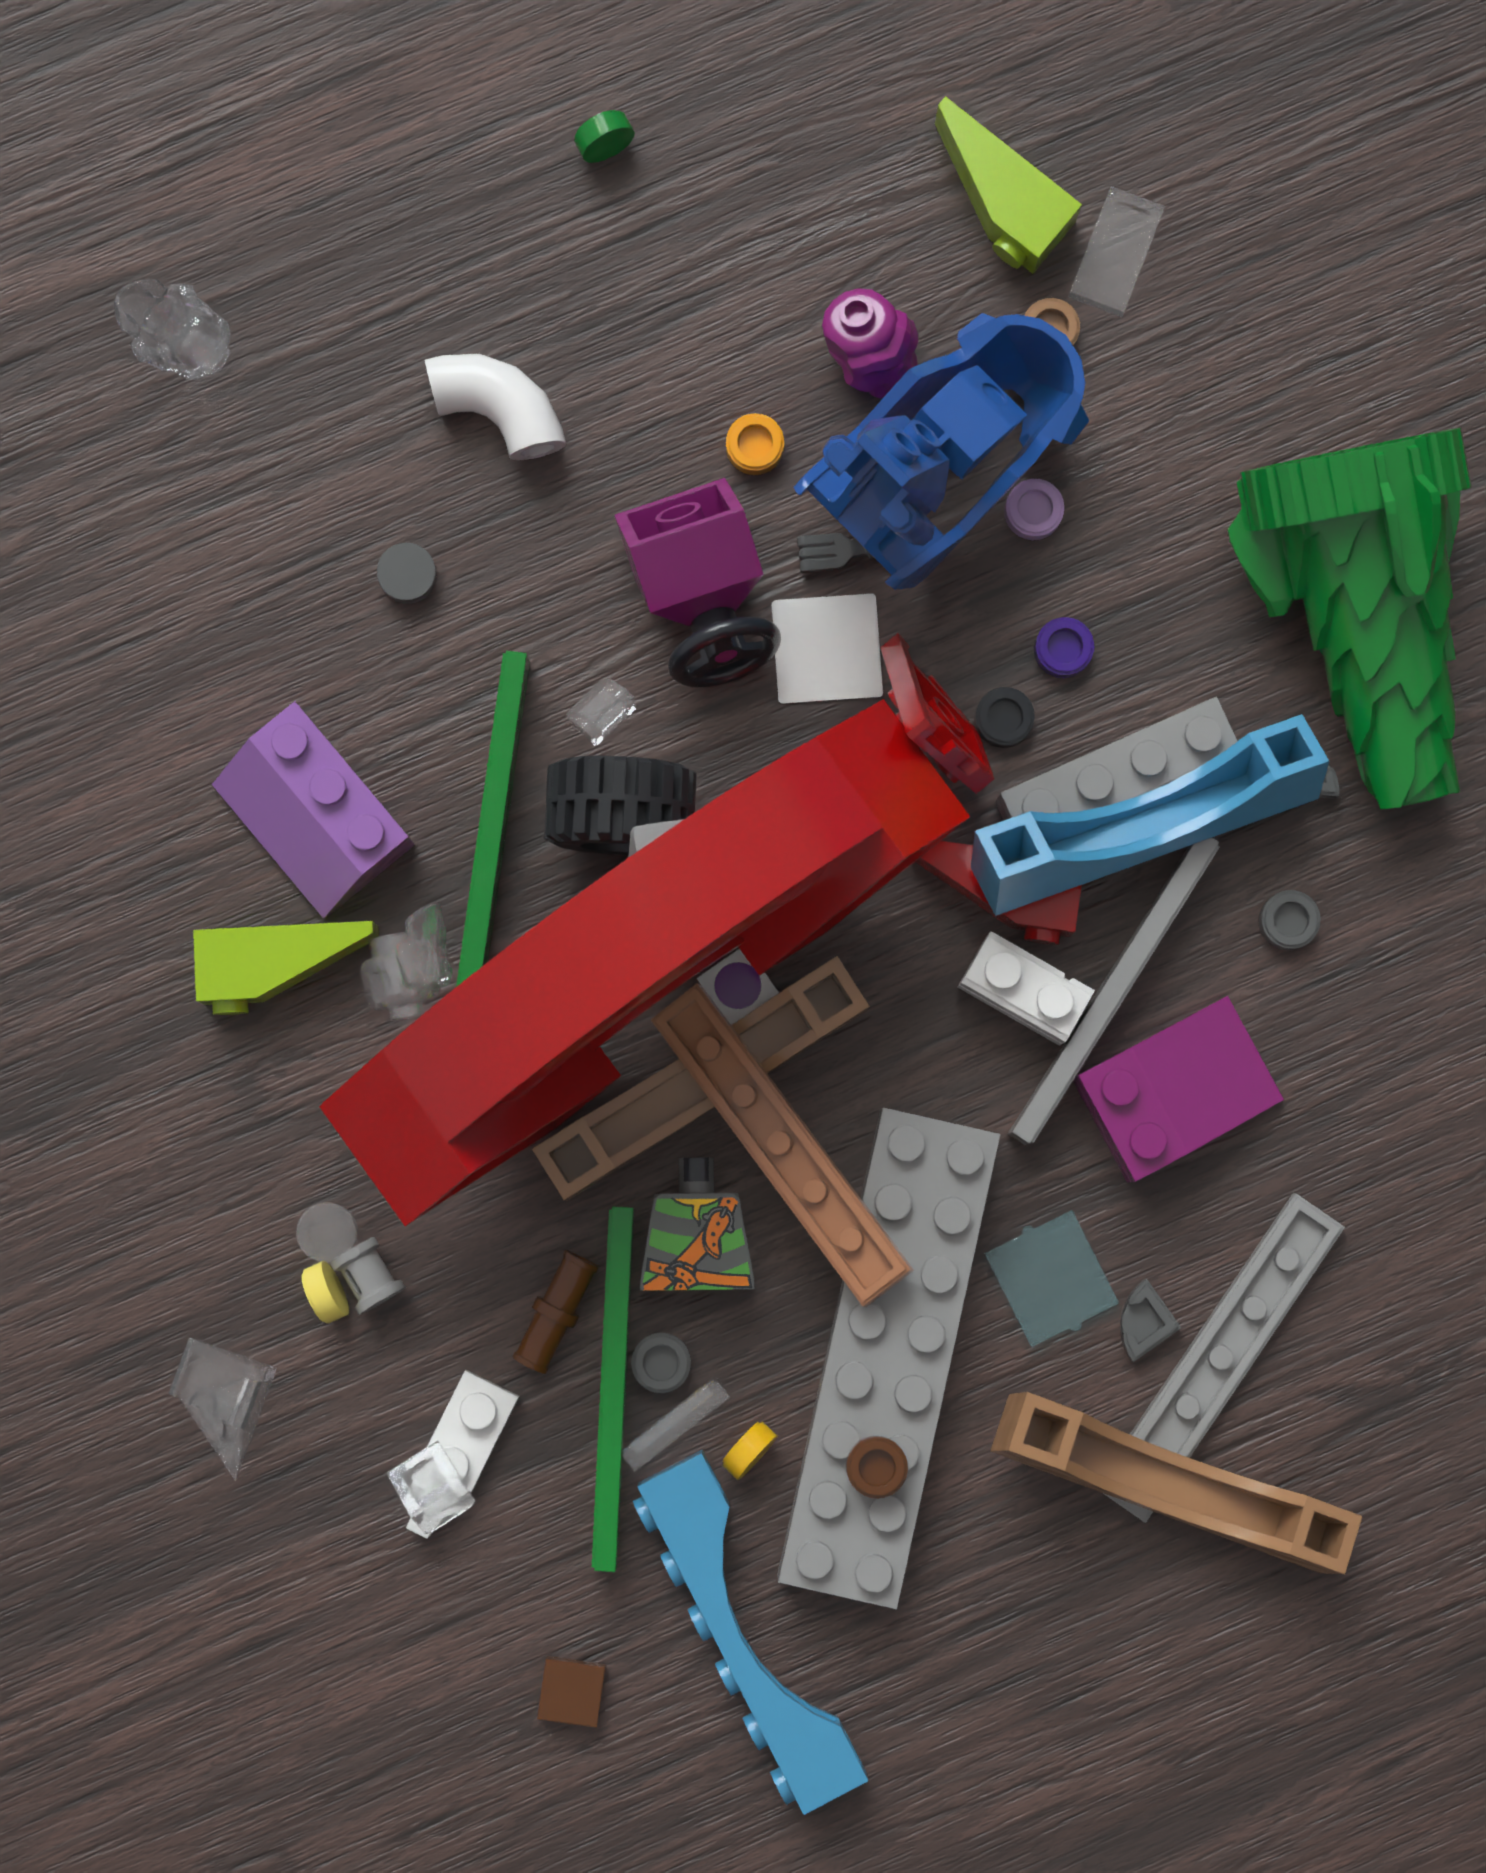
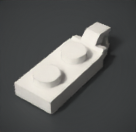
[406,1370,519,1539]

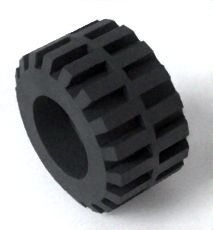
[544,756,696,855]

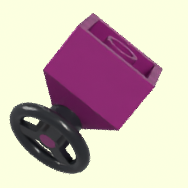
[614,478,781,687]

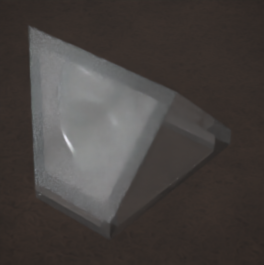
[169,1337,277,1481]

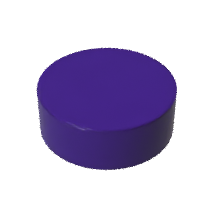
[1034,617,1094,678]

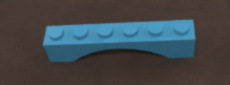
[971,714,1329,916]
[633,1450,868,1815]

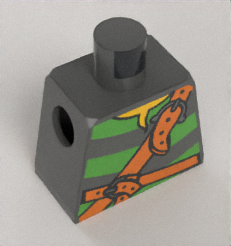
[640,1157,755,1291]

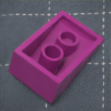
[1073,996,1284,1183]

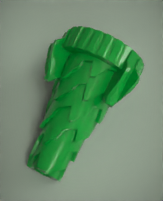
[1227,428,1472,809]

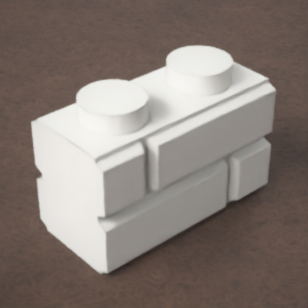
[958,931,1095,1046]

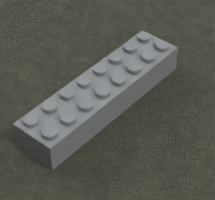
[777,1108,1000,1609]

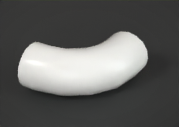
[425,354,566,460]

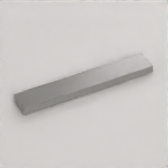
[1008,838,1220,1145]
[1103,1193,1345,1523]

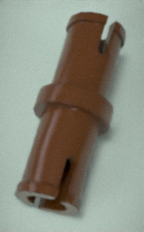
[512,1250,599,1374]

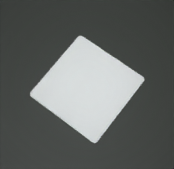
[772,594,883,704]

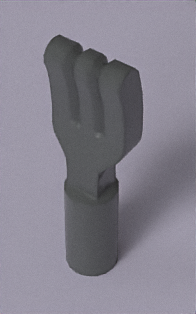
[797,533,874,573]

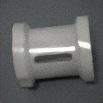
[330,1237,406,1315]

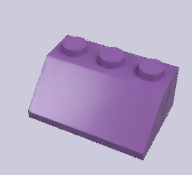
[212,701,415,919]

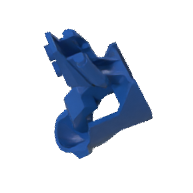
[794,313,1089,590]

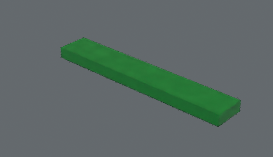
[456,650,530,987]
[592,1207,635,1572]

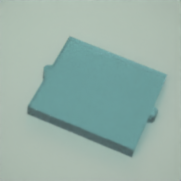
[984,1210,1119,1347]

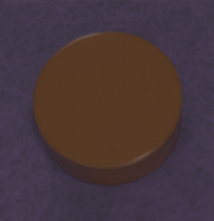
[846,1436,908,1499]

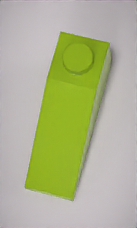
[935,96,1082,274]
[193,921,379,1015]

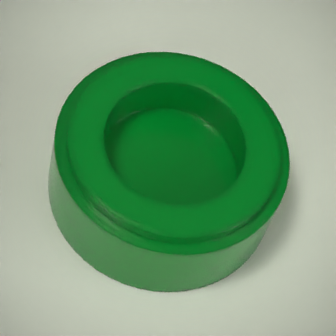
[574,110,635,163]

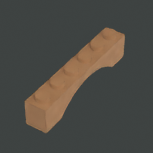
[532,956,870,1201]
[990,1392,1362,1575]

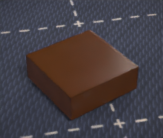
[537,1656,606,1728]

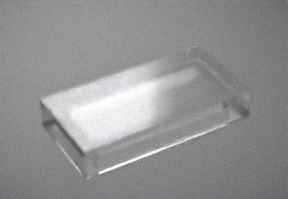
[1068,186,1165,317]
[622,1378,730,1472]

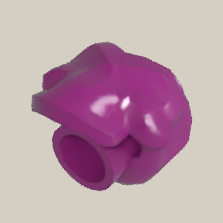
[822,288,919,399]

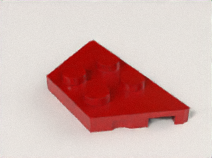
[880,633,995,794]

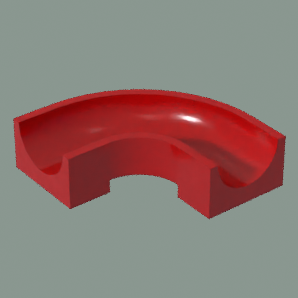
[319,699,970,1227]

